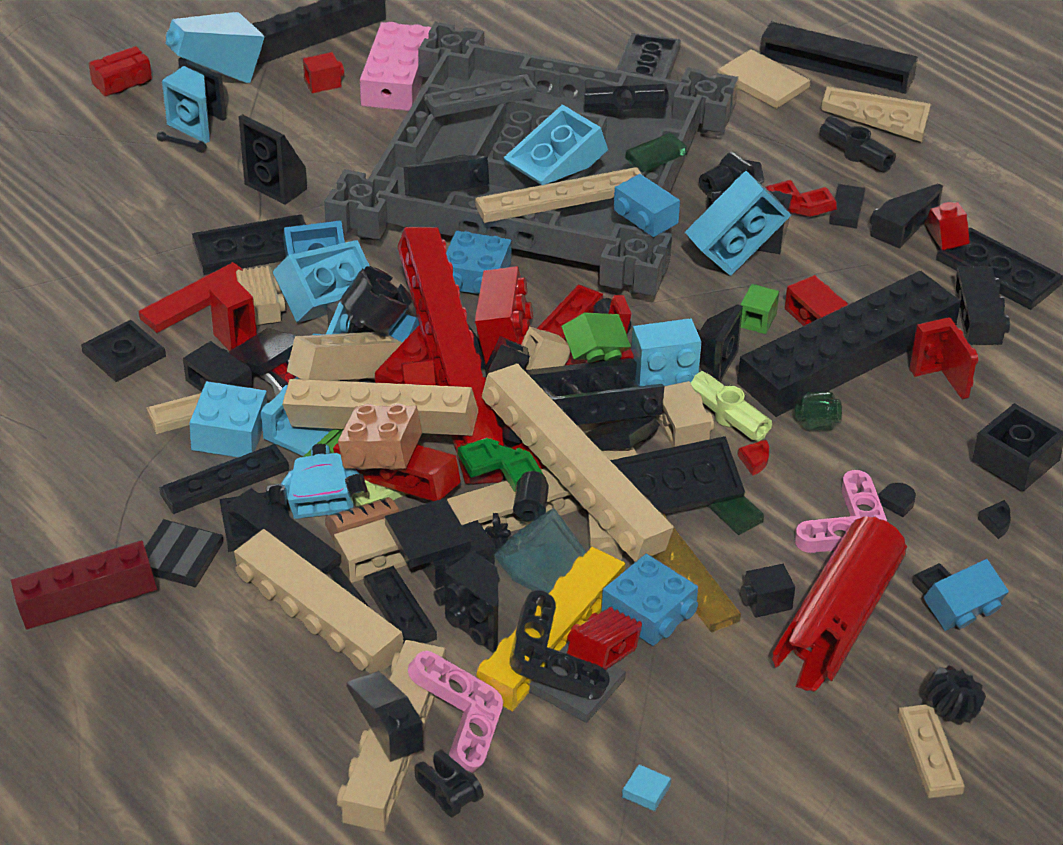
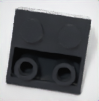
[444,551,498,653]

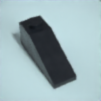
[403,154,489,196]
[870,183,943,249]
[347,671,423,762]

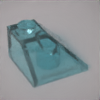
[494,508,586,593]

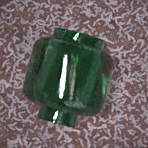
[795,391,842,432]

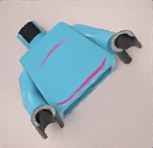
[266,444,368,519]

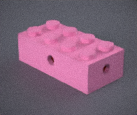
[360,22,431,111]

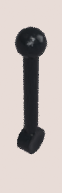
[156,131,207,153]

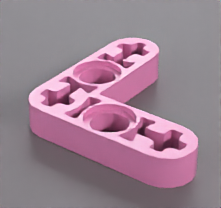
[795,470,887,553]
[408,651,503,773]

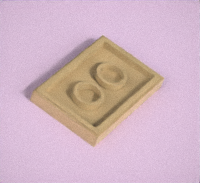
[717,49,810,108]

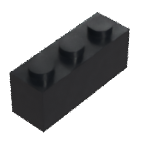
[954,266,1010,345]

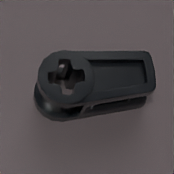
[414,749,484,817]

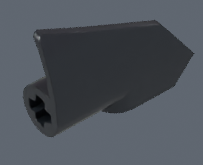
[699,152,765,195]

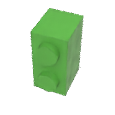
[561,313,631,363]

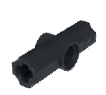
[584,84,669,111]
[819,115,896,173]

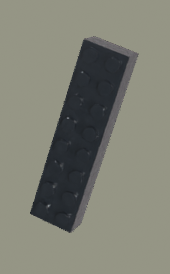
[737,270,961,417]

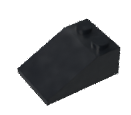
[239,114,307,205]

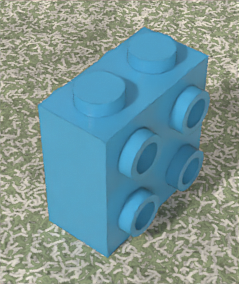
[446,231,511,294]
[602,553,698,646]

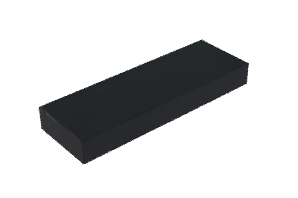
[363,565,437,644]

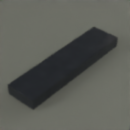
[159,444,289,514]
[227,488,341,574]

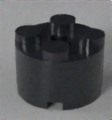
[340,266,412,337]

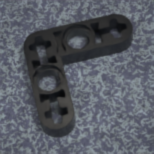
[509,590,610,700]

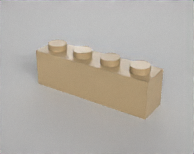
[287,332,402,382]

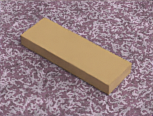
[898,704,965,798]

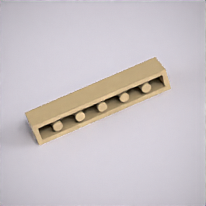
[282,379,478,436]
[234,529,404,674]
[337,640,446,832]

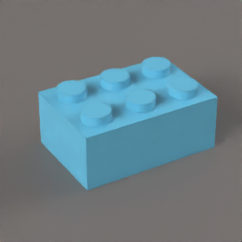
[685,171,791,276]

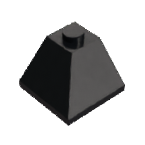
[178,57,227,121]
[697,304,743,382]

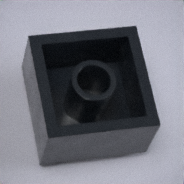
[972,403,1063,491]

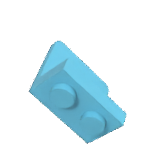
[261,377,332,456]

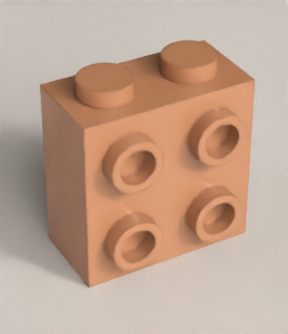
[338,404,422,470]

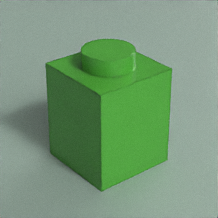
[741,284,779,334]

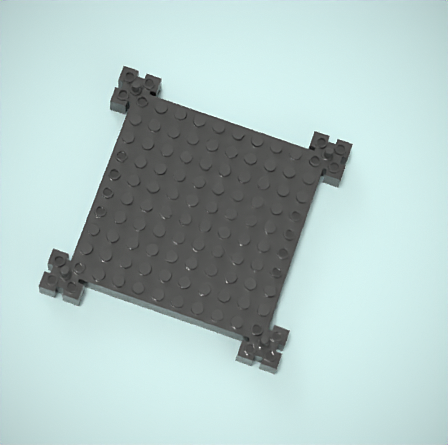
[324,22,738,296]

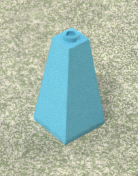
[165,12,265,83]

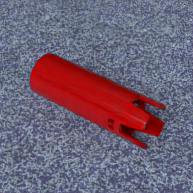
[772,516,907,691]

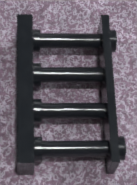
[524,358,665,425]

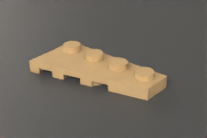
[821,87,931,142]

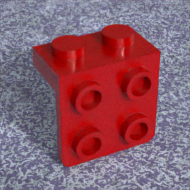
[909,317,978,400]

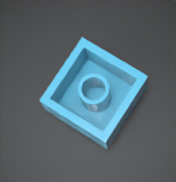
[631,318,701,386]
[189,381,267,457]

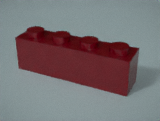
[11,540,157,630]

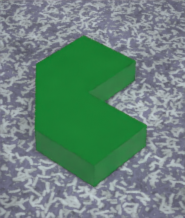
[458,438,544,492]

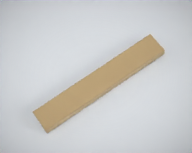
[475,167,642,223]

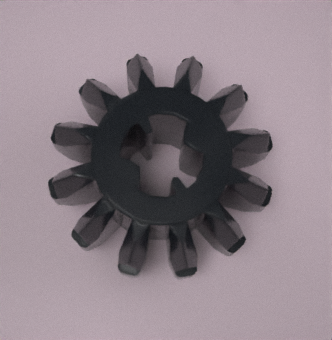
[923,665,986,725]

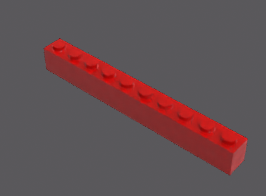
[398,227,504,484]

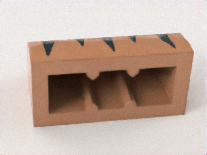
[325,497,399,541]

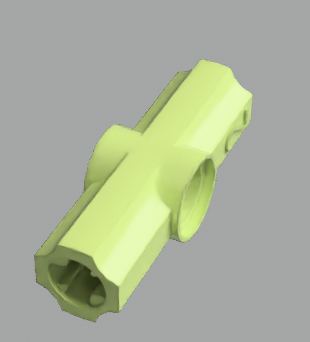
[690,371,772,442]

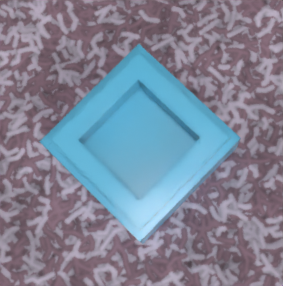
[622,764,671,811]

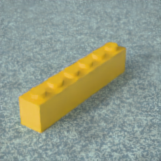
[476,547,625,712]

